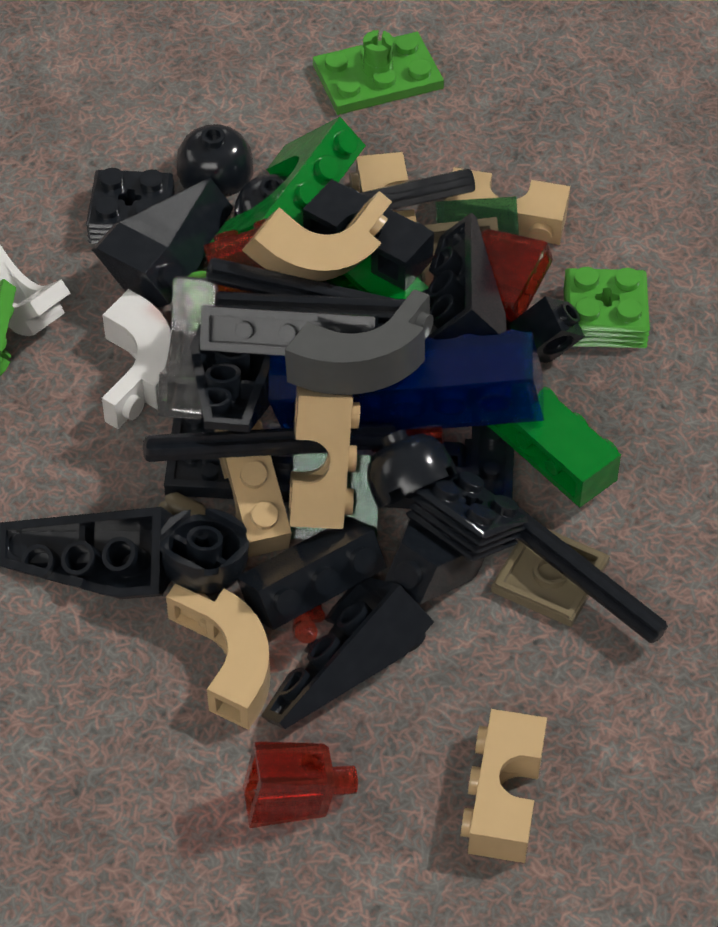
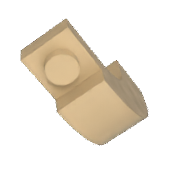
[242,191,392,281]
[166,583,270,730]

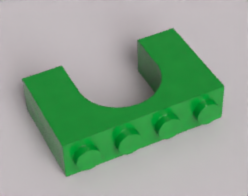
[207,117,366,266]

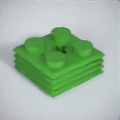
[563,267,650,348]

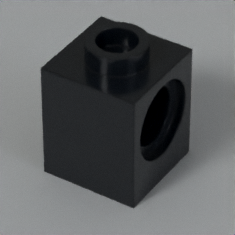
[509,296,585,363]

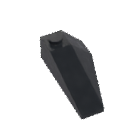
[92,177,233,308]
[190,324,285,433]
[261,577,434,729]

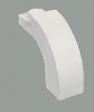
[0,245,70,336]
[102,289,175,429]

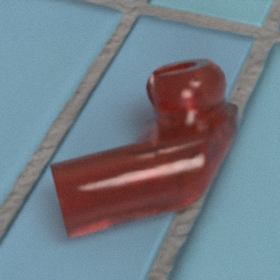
[292,604,326,643]

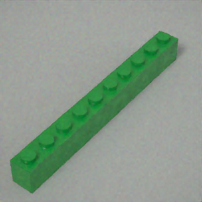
[326,254,621,508]

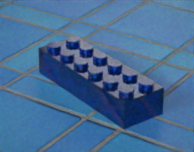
[268,330,544,432]

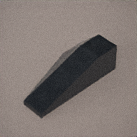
[422,213,507,364]
[0,507,174,599]

